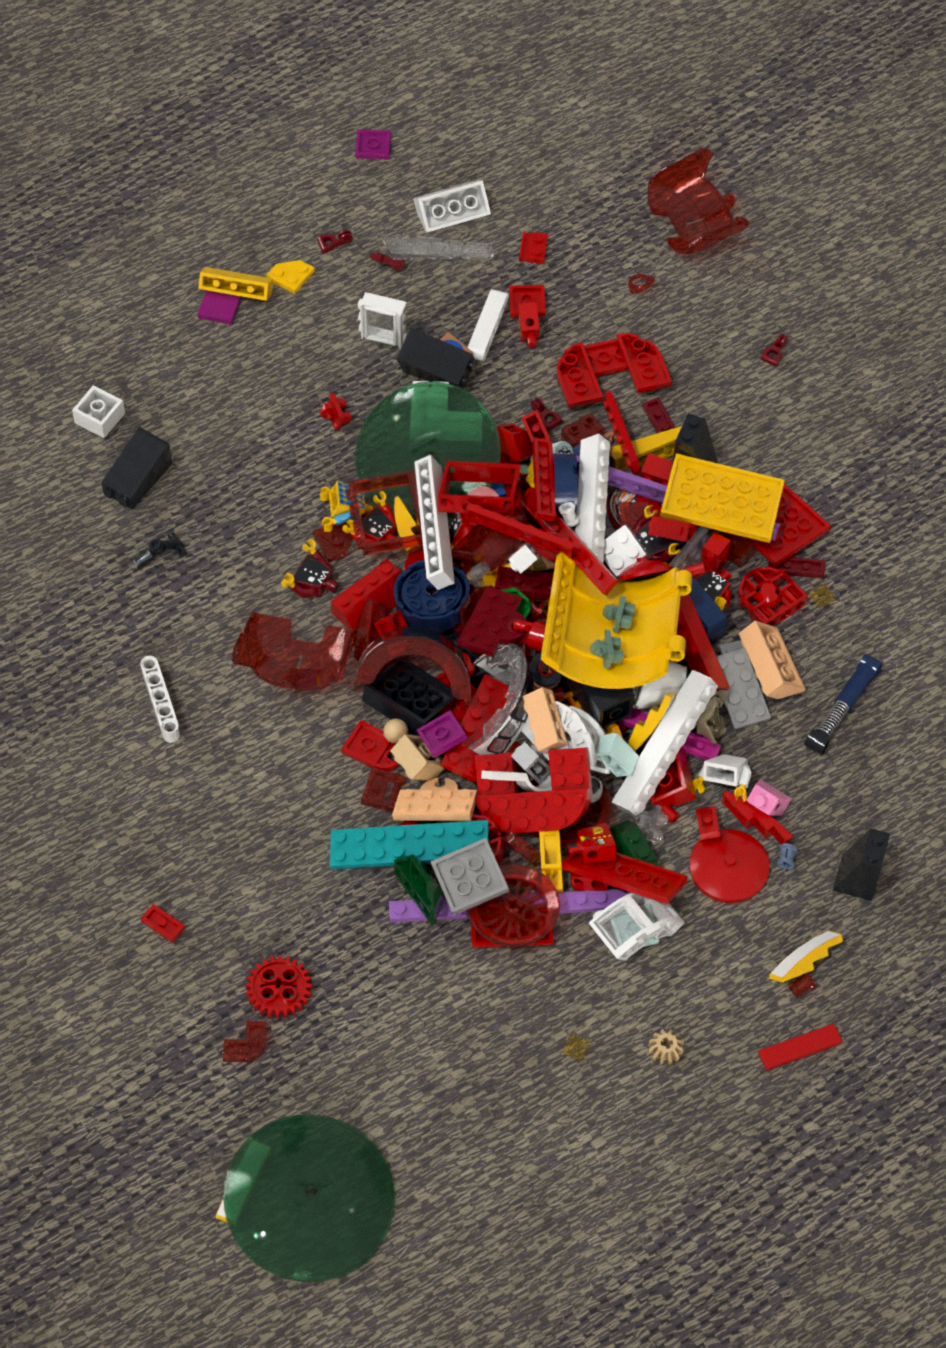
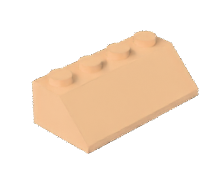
[738,621,806,699]

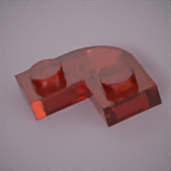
[223,1021,267,1062]

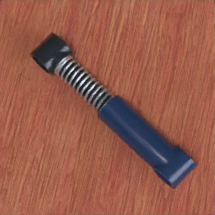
[804,654,883,755]

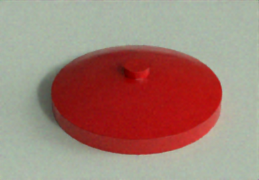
[689,829,770,903]

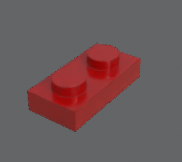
[696,806,721,841]
[140,904,185,944]

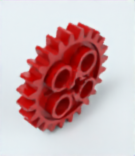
[245,955,312,1020]

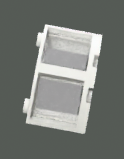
[589,892,685,961]

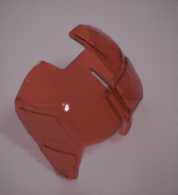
[648,148,750,254]
[232,612,357,691]

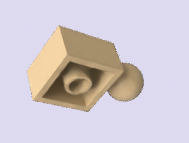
[383,719,445,781]

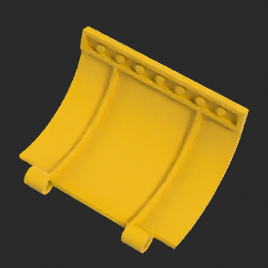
[541,552,692,689]

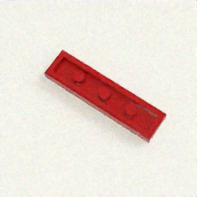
[758,1024,842,1071]

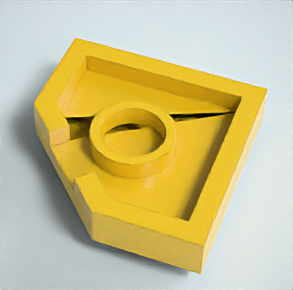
[266,260,315,294]

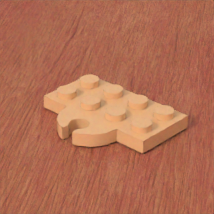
[392,778,478,821]

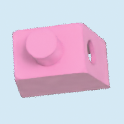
[746,779,792,816]

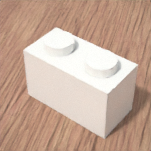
[508,542,540,573]

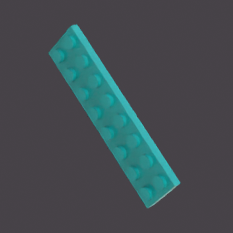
[330,820,489,869]

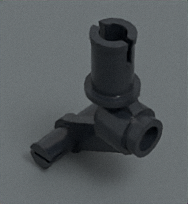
[133,533,187,569]

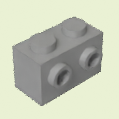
[511,742,550,784]

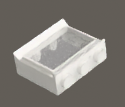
[358,292,407,350]

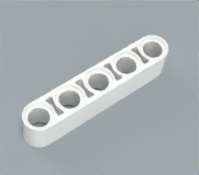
[468,289,509,362]
[140,656,180,743]

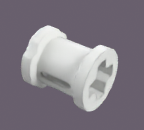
[558,502,580,527]

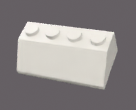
[413,180,491,233]

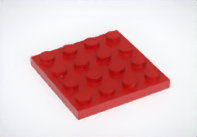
[742,484,831,567]

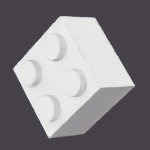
[72,385,125,438]
[603,525,651,578]

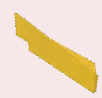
[611,426,682,471]

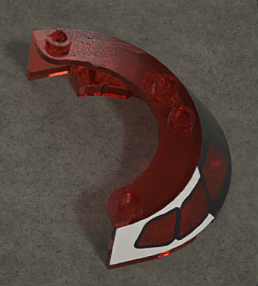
[353,627,471,710]

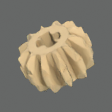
[649,1029,684,1065]

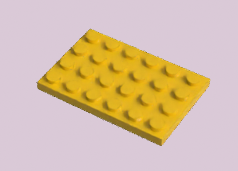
[660,453,785,543]

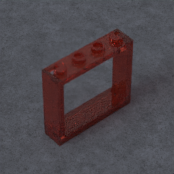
[345,470,423,556]

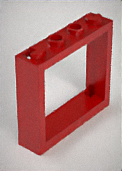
[438,461,521,516]

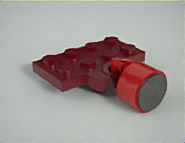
[457,586,546,657]

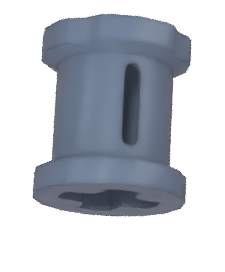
[777,843,797,870]

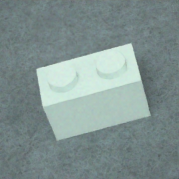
[595,733,639,777]

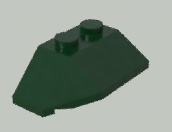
[609,820,658,866]
[394,854,444,925]

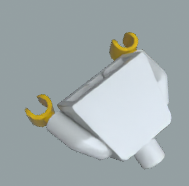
[693,754,751,802]

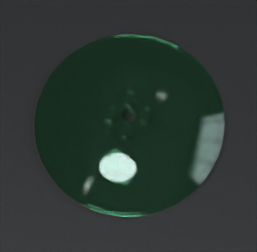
[355,382,501,527]
[223,1114,395,1282]

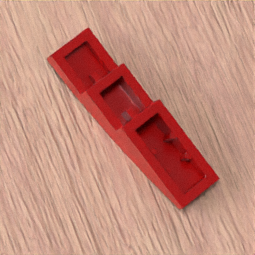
[722,791,793,845]

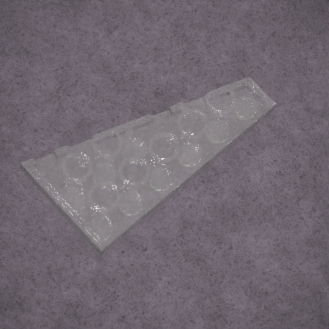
[381,232,494,260]

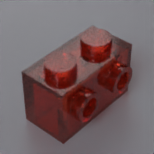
[561,413,604,447]

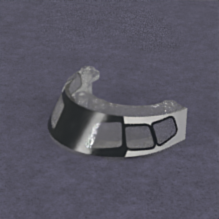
[470,643,535,755]

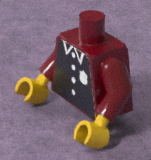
[632,505,682,562]
[281,539,339,598]

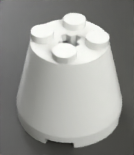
[629,660,687,709]

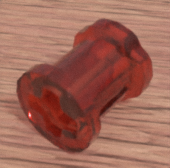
[788,973,815,999]

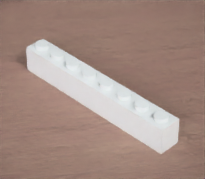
[575,434,610,568]
[414,455,455,590]
[612,670,718,818]

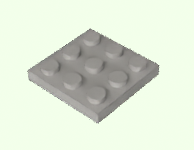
[431,838,509,916]

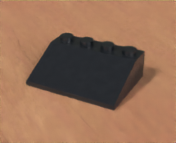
[362,656,460,736]

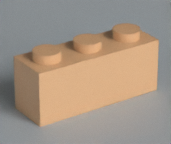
[523,687,568,754]

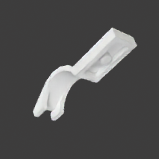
[481,770,552,792]

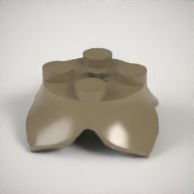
[696,690,728,744]

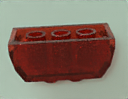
[451,506,528,572]

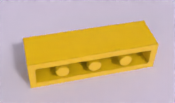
[199,267,273,301]

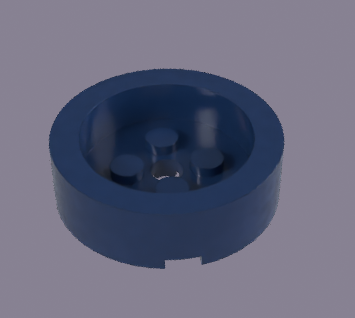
[553,454,577,529]
[394,560,471,632]

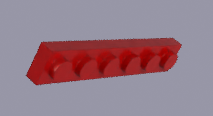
[603,391,640,475]
[532,438,556,522]
[465,503,575,559]

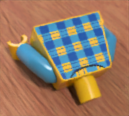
[320,480,373,532]

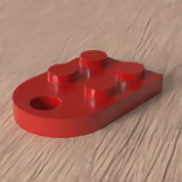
[341,720,400,772]

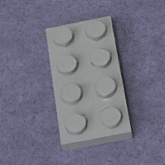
[716,648,771,731]

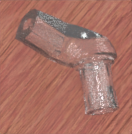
[466,562,490,598]

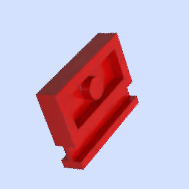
[519,231,548,264]

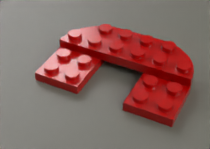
[556,333,672,409]
[475,747,592,833]

